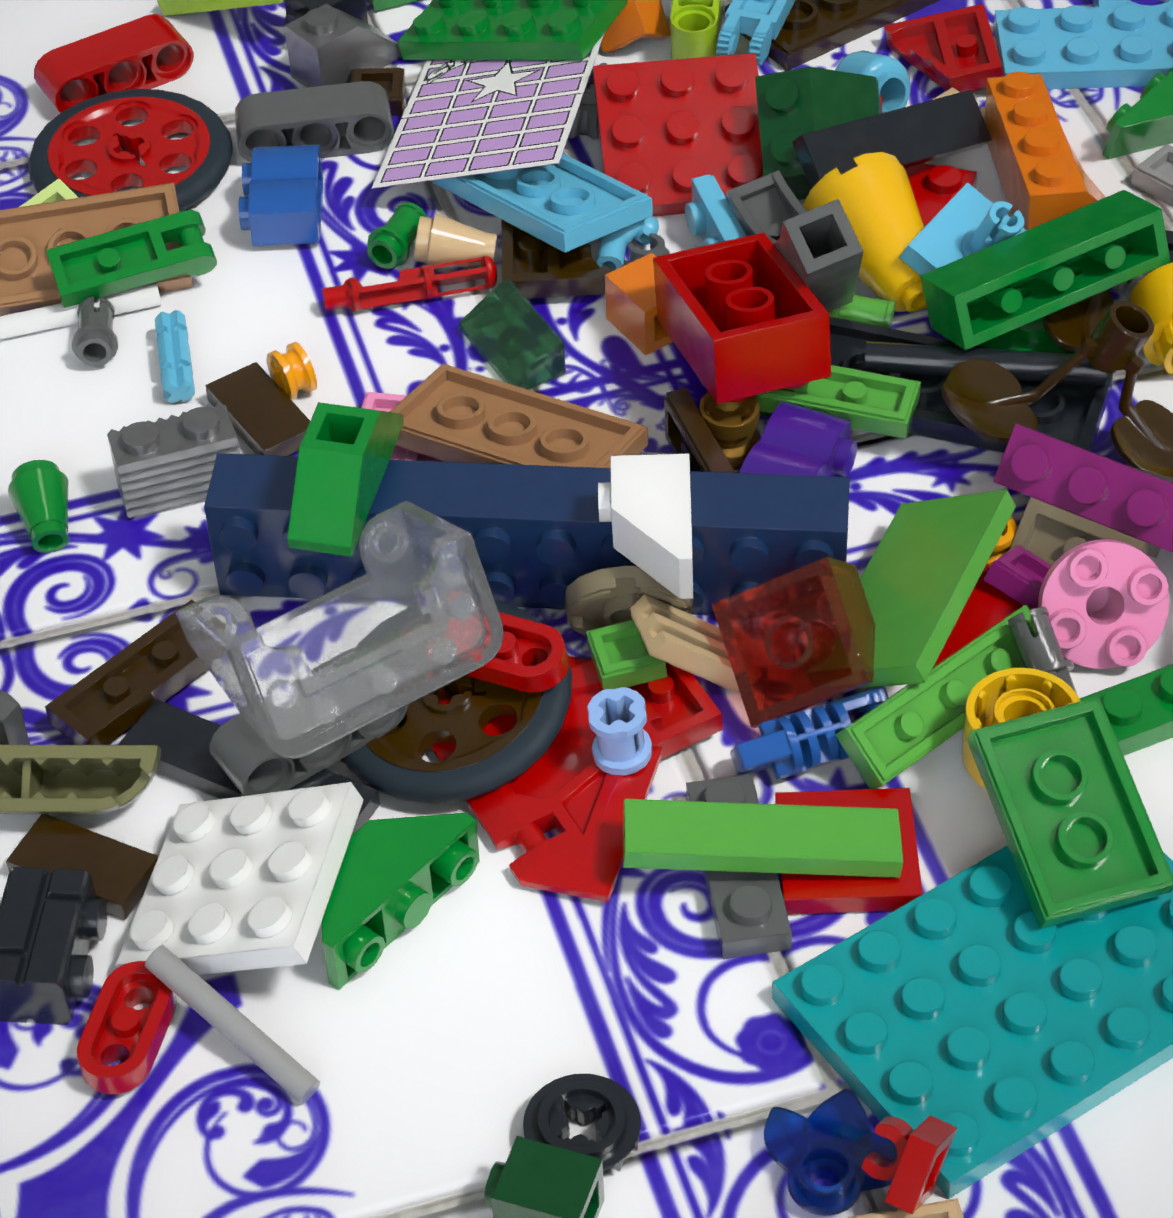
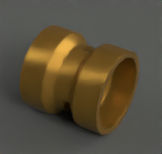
[699,392,760,470]

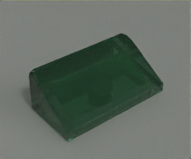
[459,279,566,390]

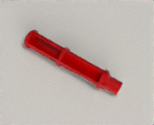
[322,255,498,312]

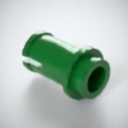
[367,202,427,269]

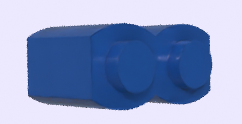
[239,144,323,246]

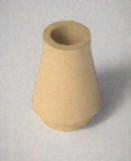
[414,213,497,268]

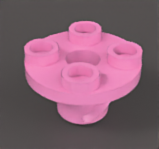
[1038,539,1169,669]

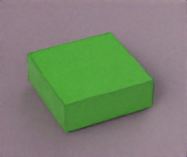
[586,619,667,690]

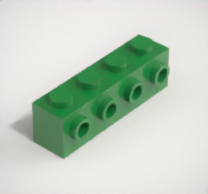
[920,190,1171,350]

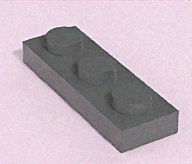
[686,773,792,959]

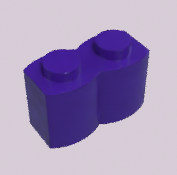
[739,401,857,477]

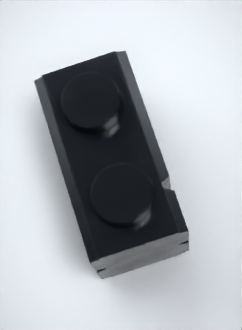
[0,866,107,1025]

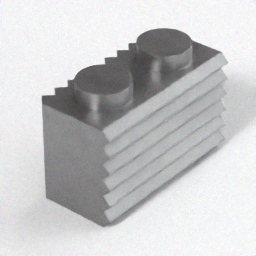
[107,403,241,518]

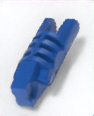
[730,686,889,780]

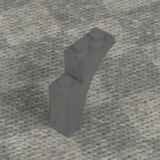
[726,170,864,312]

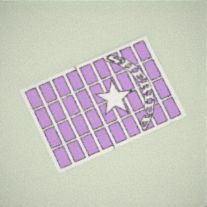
[372,33,605,189]

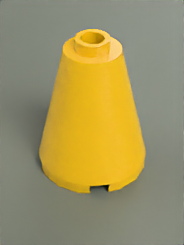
[802,152,927,313]

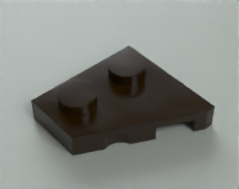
[501,219,612,299]

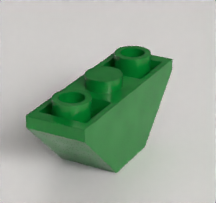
[287,402,404,557]
[322,813,480,990]

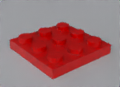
[593,53,764,216]

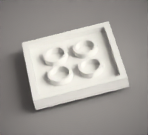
[116,782,364,975]

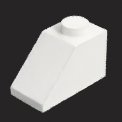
[598,454,693,599]

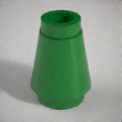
[8,460,69,553]

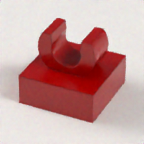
[861,1115,957,1214]

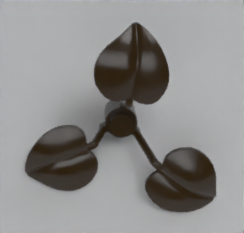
[940,289,1173,482]

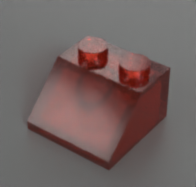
[712,557,876,728]

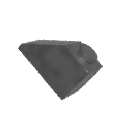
[285,4,402,88]

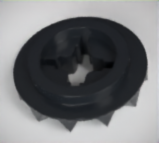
[523,1074,641,1172]

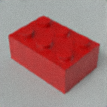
[653,232,831,404]

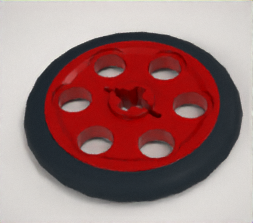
[28,89,233,212]

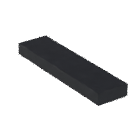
[792,89,992,189]
[119,699,380,834]

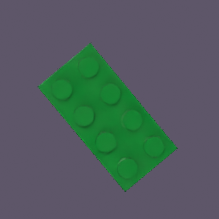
[397,0,627,60]

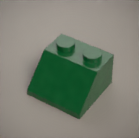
[755,67,881,200]

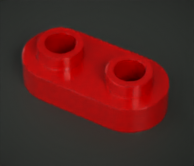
[442,608,570,693]
[77,961,176,1094]

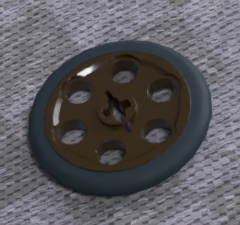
[343,597,572,804]

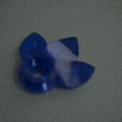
[763,1089,897,1216]

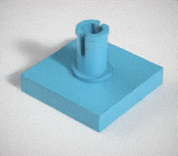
[899,182,1027,275]

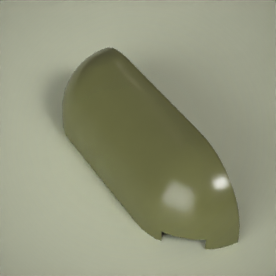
[0,745,161,815]

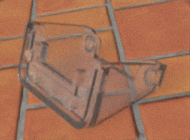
[176,501,504,759]

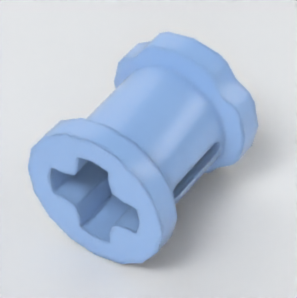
[587,687,652,776]

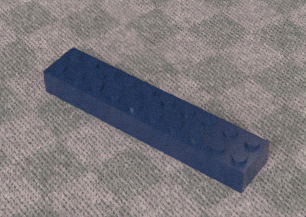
[204,453,850,621]

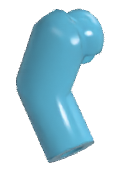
[596,216,659,271]

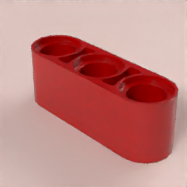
[34,14,194,113]

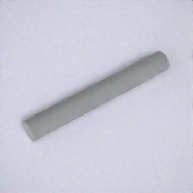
[144,945,321,1104]

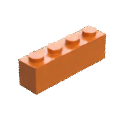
[985,72,1105,230]

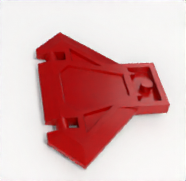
[408,656,723,903]

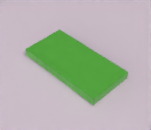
[806,489,1016,692]

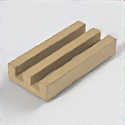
[630,594,754,693]

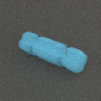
[154,310,195,404]

